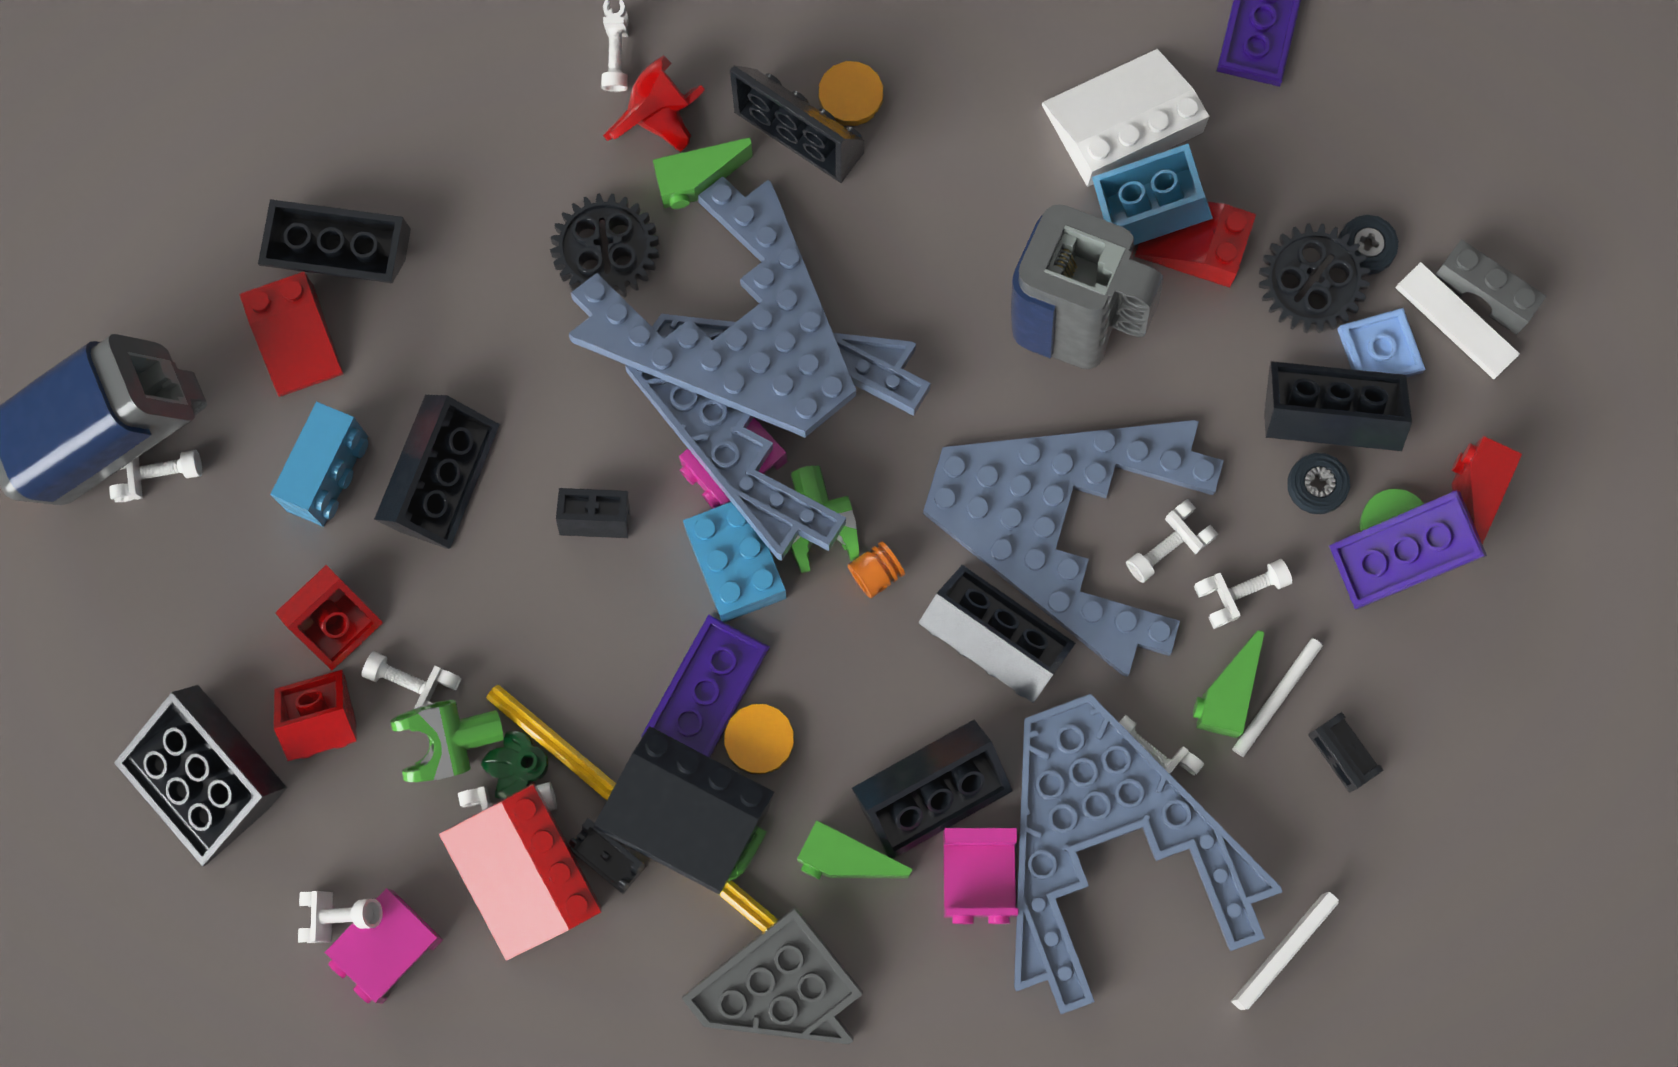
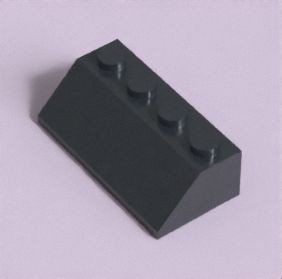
[258,199,411,283]
[1264,361,1412,451]
[374,394,500,549]
[918,565,1076,703]
[852,719,1013,859]

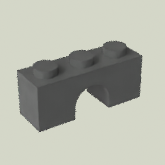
[1435,239,1547,335]

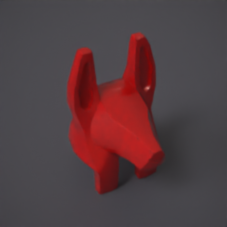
[603,55,705,152]

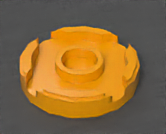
[819,61,883,126]
[724,704,794,774]

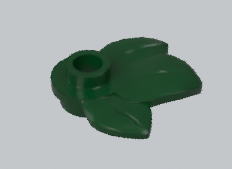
[481,731,549,800]

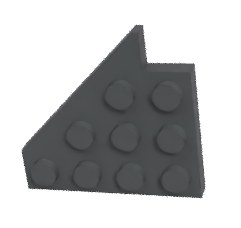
[681,907,863,1044]

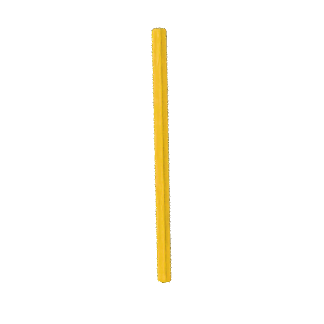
[486,685,778,932]

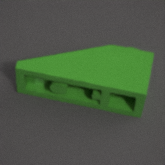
[653,138,753,209]
[1193,630,1264,738]
[797,820,913,880]

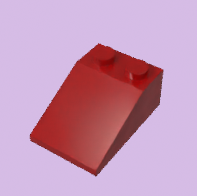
[1135,202,1256,288]
[239,271,344,397]
[1451,436,1522,545]

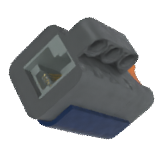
[1011,204,1164,369]
[0,334,207,505]

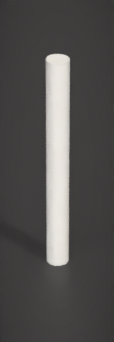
[1232,638,1323,757]

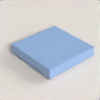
[1337,308,1426,377]

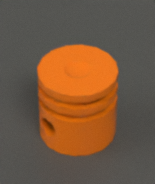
[848,541,905,599]

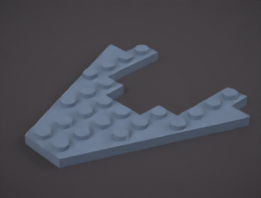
[569,177,856,437]
[625,314,931,561]
[923,420,1224,677]
[1014,694,1283,1014]

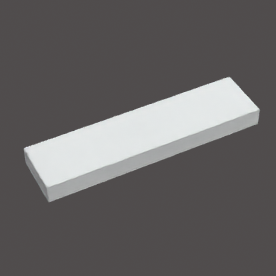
[1395,262,1520,379]
[1231,892,1339,1010]

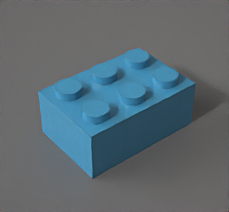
[1092,143,1213,245]
[270,401,368,527]
[683,502,786,623]

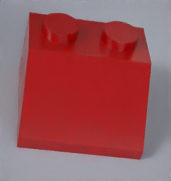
[275,565,383,671]
[274,670,357,761]

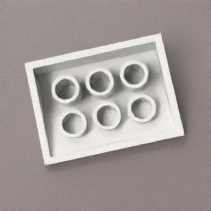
[1042,49,1210,187]

